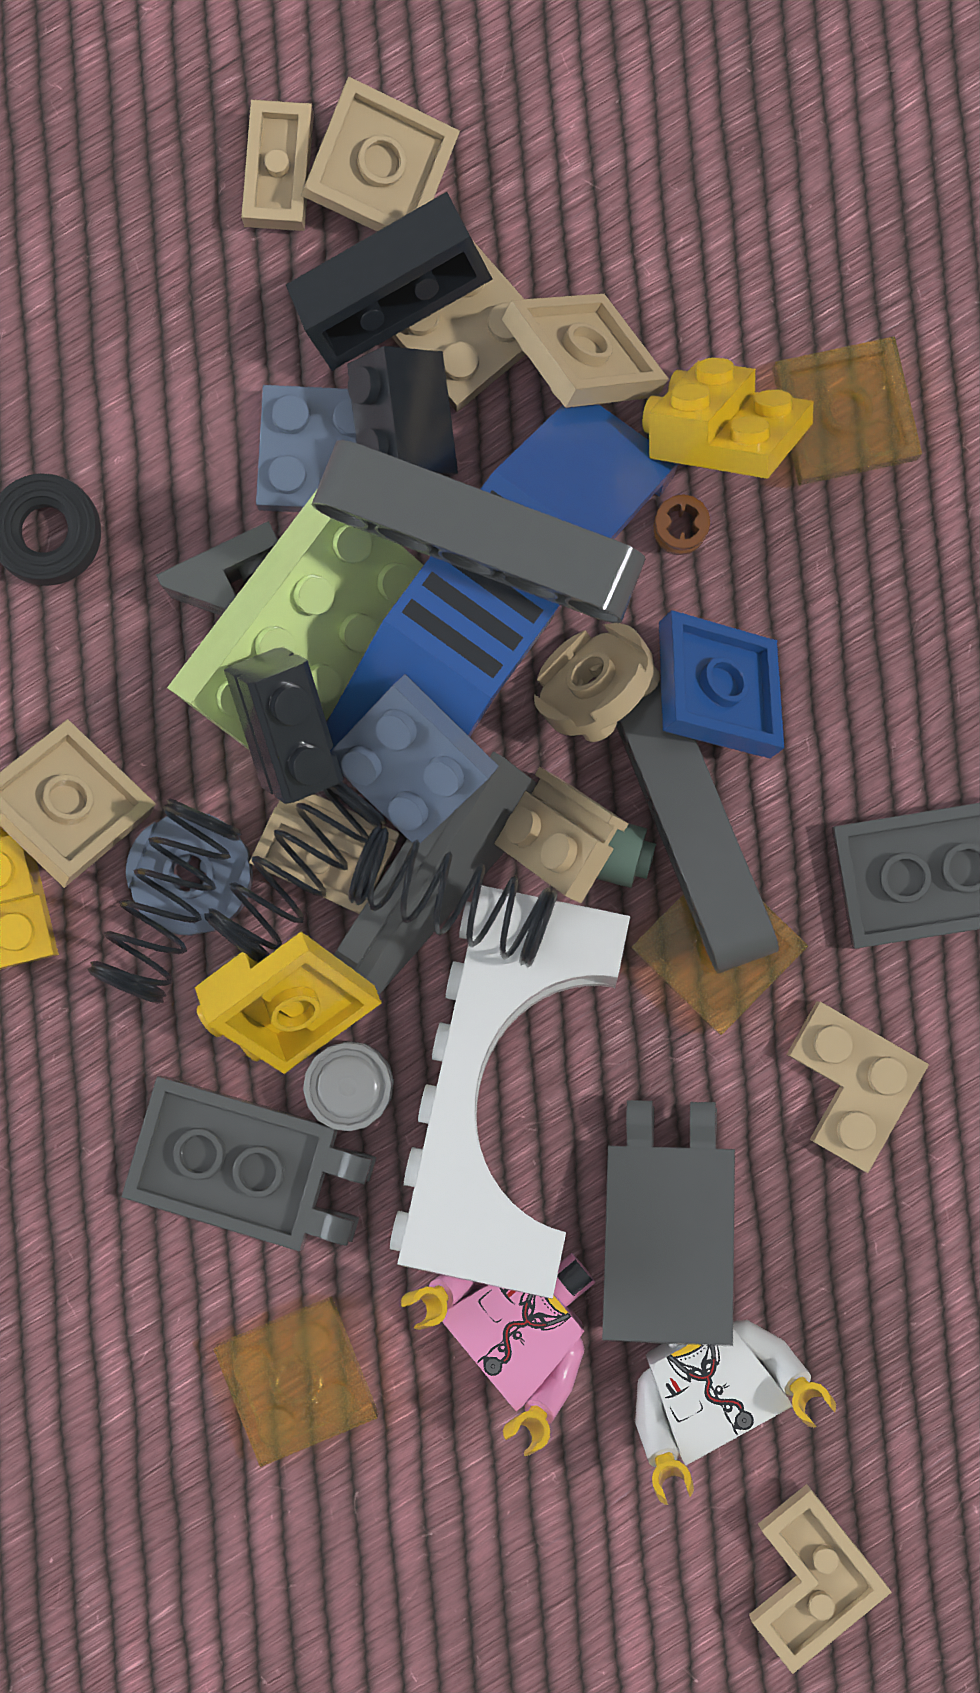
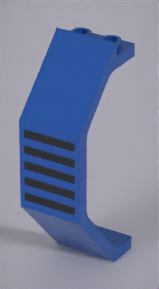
[327,404,679,751]

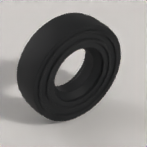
[0,473,101,586]

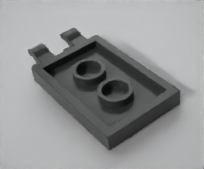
[832,803,980,949]
[121,1076,377,1251]
[602,1100,735,1347]

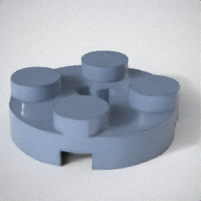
[126,813,253,936]

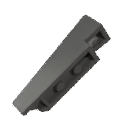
[334,751,538,995]

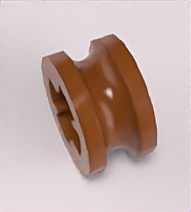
[653,494,710,555]

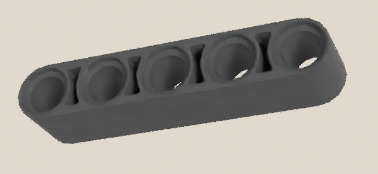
[311,440,646,623]
[616,675,779,974]

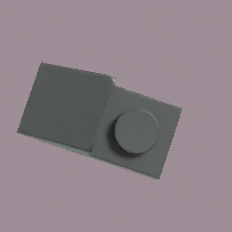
[156,521,278,616]

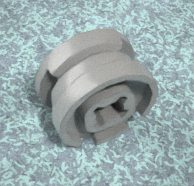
[303,1041,394,1131]

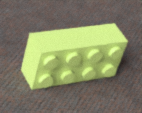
[167,490,424,751]

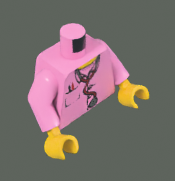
[401,1253,596,1456]

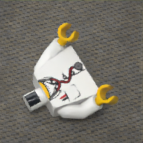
[635,1320,836,1505]

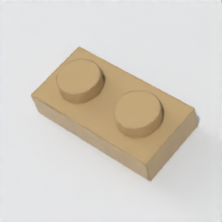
[241,100,314,231]

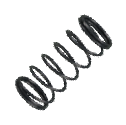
[204,781,387,963]
[87,798,242,1004]
[349,825,558,968]

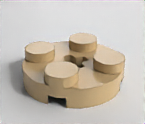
[534,623,660,742]

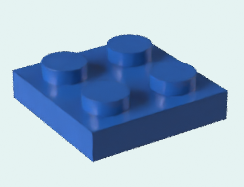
[659,610,784,759]

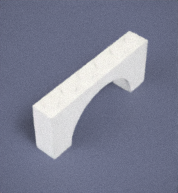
[390,886,630,1299]

